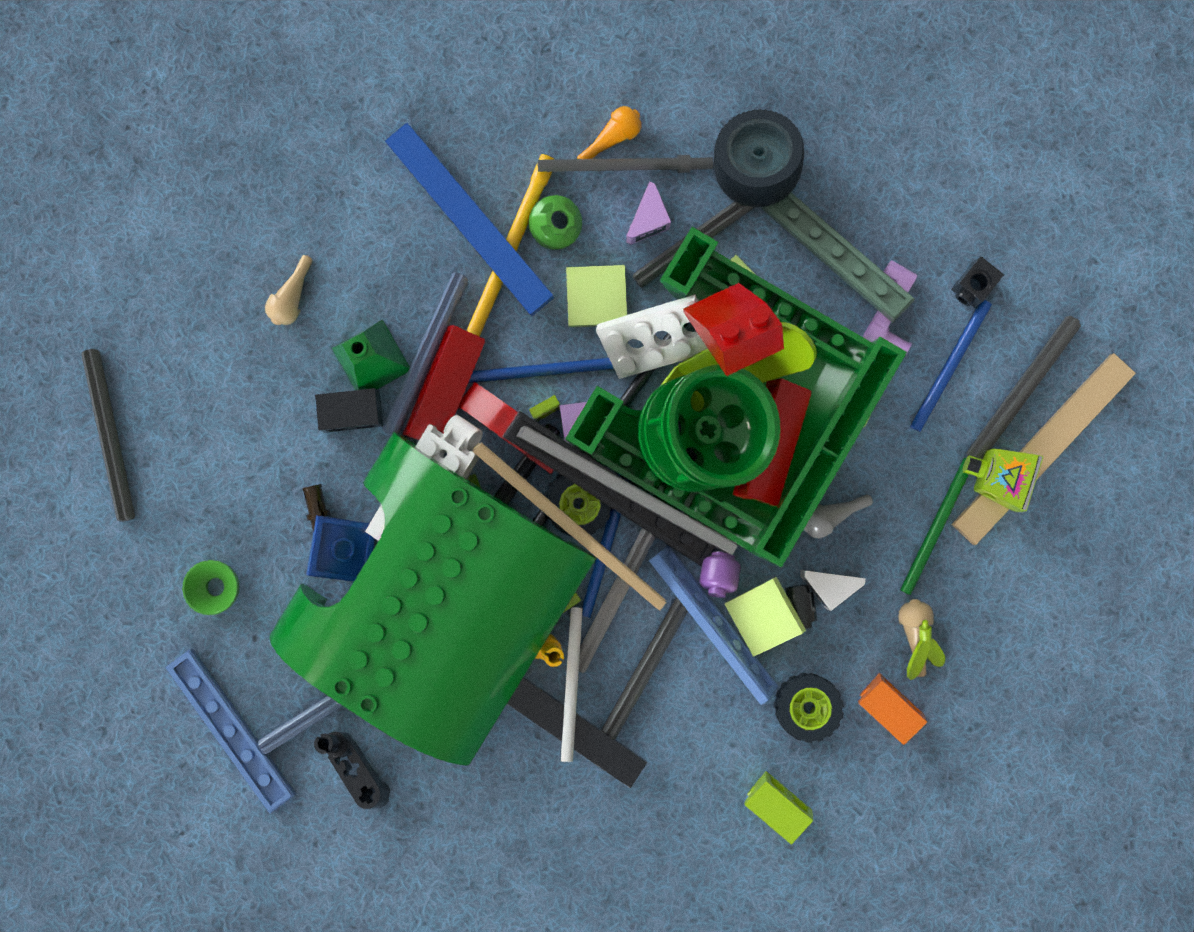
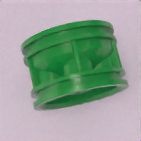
[638,364,780,492]

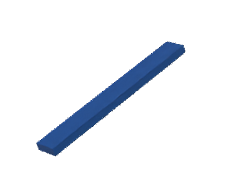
[385,123,554,317]

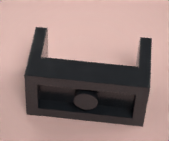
[315,388,383,433]

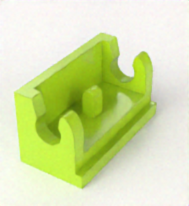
[744,771,813,845]

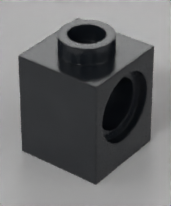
[951,256,1005,307]

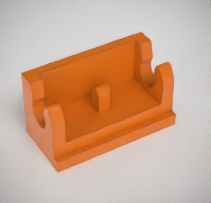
[858,673,927,745]

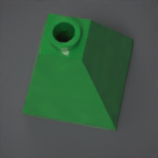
[331,319,410,390]

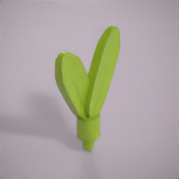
[907,620,945,680]

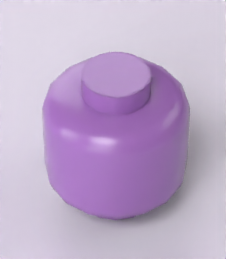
[699,552,741,598]

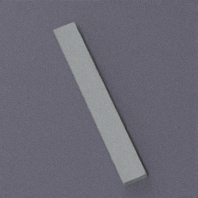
[517,426,737,555]

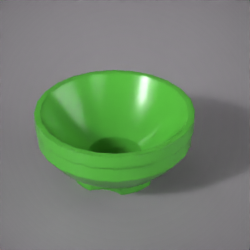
[529,195,582,250]
[182,560,240,615]

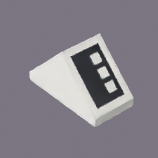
[800,570,865,611]

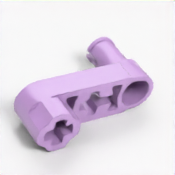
[863,260,917,354]

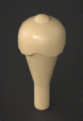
[265,255,313,325]
[898,599,934,677]

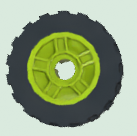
[544,474,612,536]
[774,673,844,743]

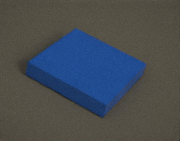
[306,515,375,582]

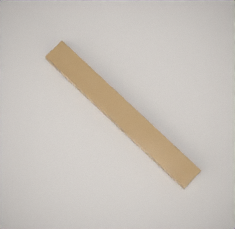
[951,353,1136,545]
[472,442,666,611]

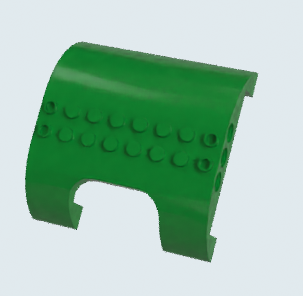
[565,227,907,567]
[269,431,597,766]

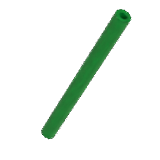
[900,458,969,596]

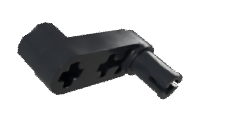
[314,732,391,809]

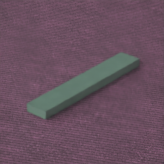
[762,193,915,323]

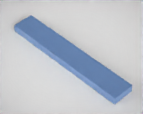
[649,545,778,705]
[165,648,296,814]

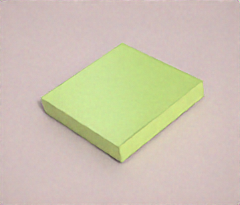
[566,265,627,327]
[725,577,806,657]

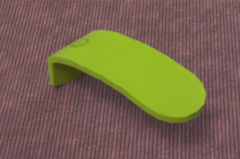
[661,322,816,412]

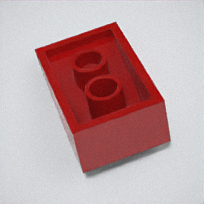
[683,283,784,376]

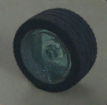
[714,109,804,207]

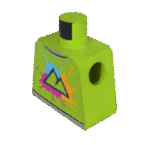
[963,449,1044,512]

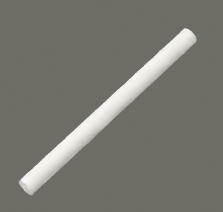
[561,607,583,762]

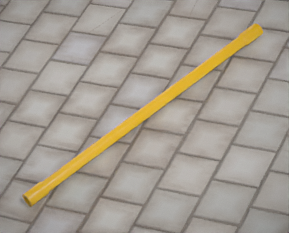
[418,154,554,442]

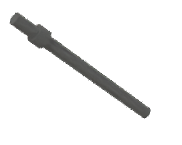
[537,155,713,173]

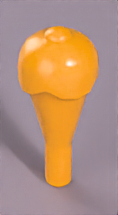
[577,106,642,159]

